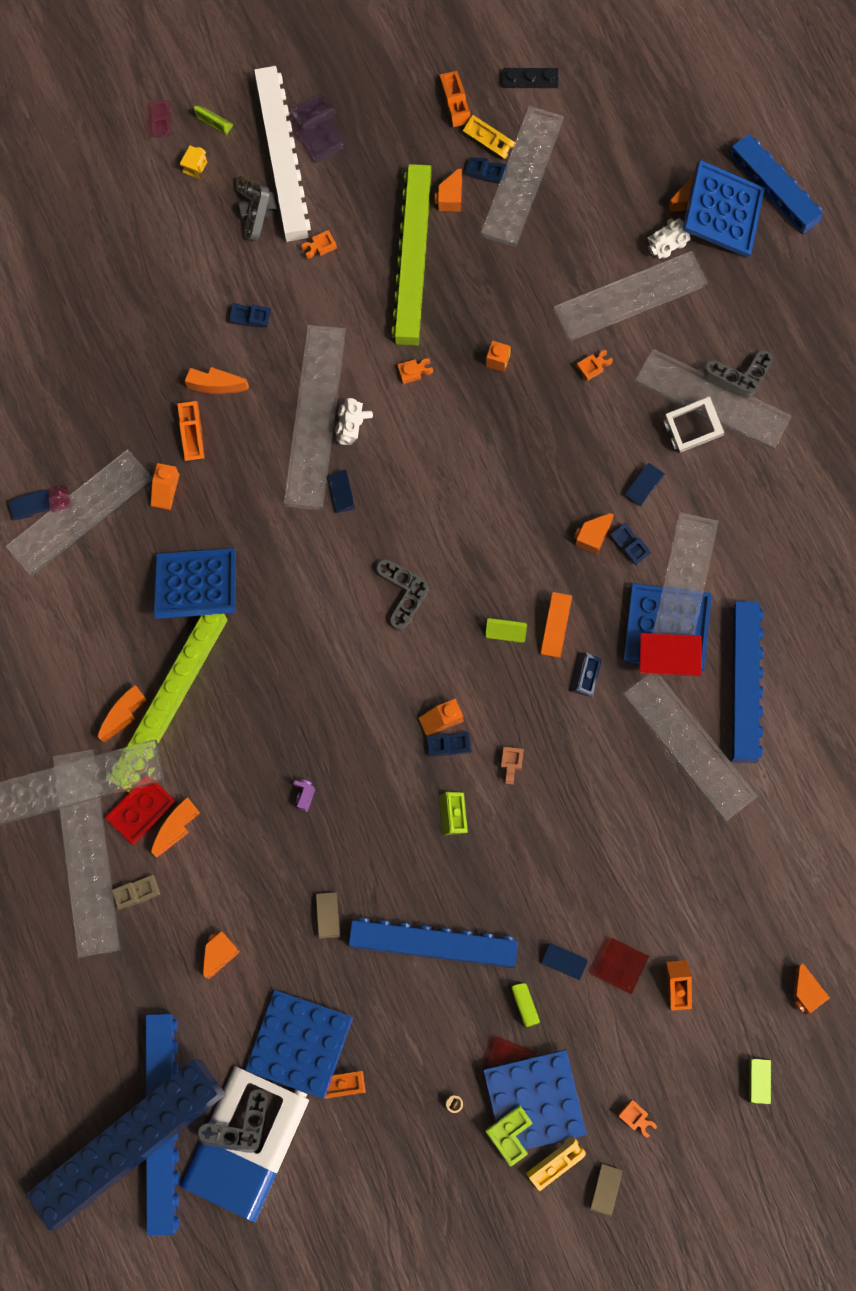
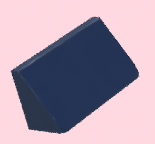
[328,469,355,513]
[569,653,602,697]
[541,943,588,980]

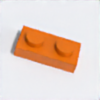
[325,1071,366,1099]

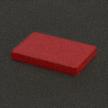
[639,633,702,677]
[104,774,177,846]

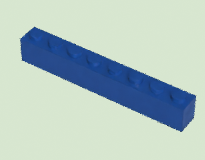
[732,601,763,763]
[349,918,518,968]

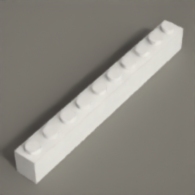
[255,66,311,242]

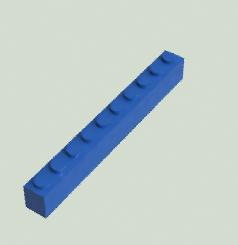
[146,1014,180,1236]

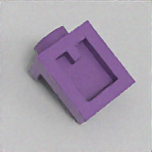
[293,779,315,813]

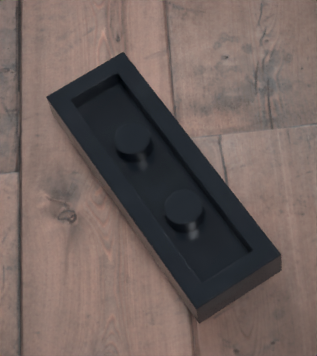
[503,68,558,88]

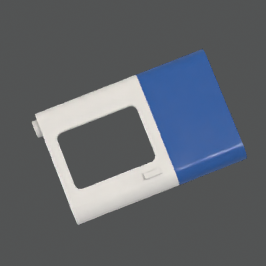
[180,1066,309,1222]

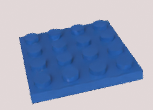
[682,160,765,257]
[154,548,236,619]
[623,584,712,672]
[245,990,353,1099]
[483,1049,587,1150]

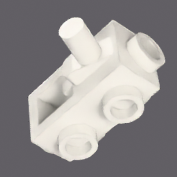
[647,218,691,259]
[335,398,373,445]

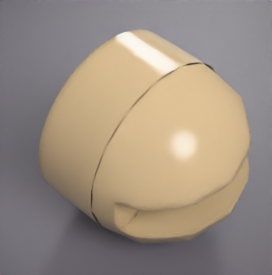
[445,1095,463,1113]

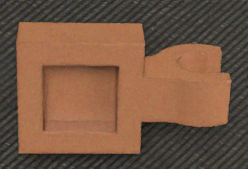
[501,747,524,785]

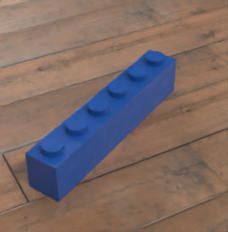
[730,134,823,234]

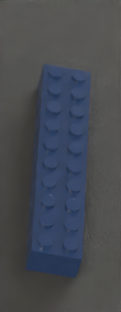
[26,1059,226,1230]

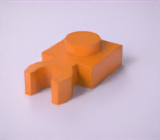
[301,230,337,259]
[576,350,613,381]
[397,358,433,384]
[617,1099,657,1138]

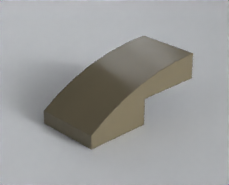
[112,875,161,910]
[316,892,340,939]
[590,1164,623,1217]

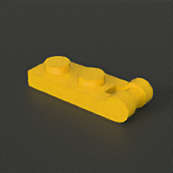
[463,115,515,159]
[526,1136,586,1191]

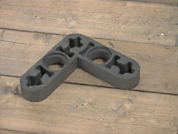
[236,176,269,241]
[704,351,773,397]
[377,559,429,631]
[198,1089,268,1153]

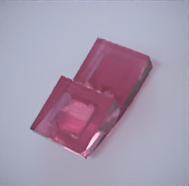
[150,100,172,137]
[49,484,72,513]

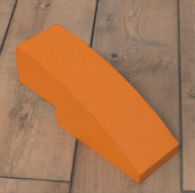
[440,71,471,127]
[185,367,249,394]
[177,401,205,461]
[541,592,572,659]
[98,685,148,743]
[151,797,200,858]

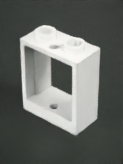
[664,397,724,453]

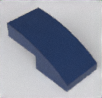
[465,157,508,184]
[229,303,271,327]
[625,463,665,506]
[8,490,54,520]
[609,523,651,565]
[427,732,472,757]

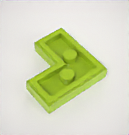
[485,1105,533,1167]

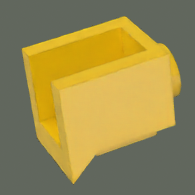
[180,146,207,180]

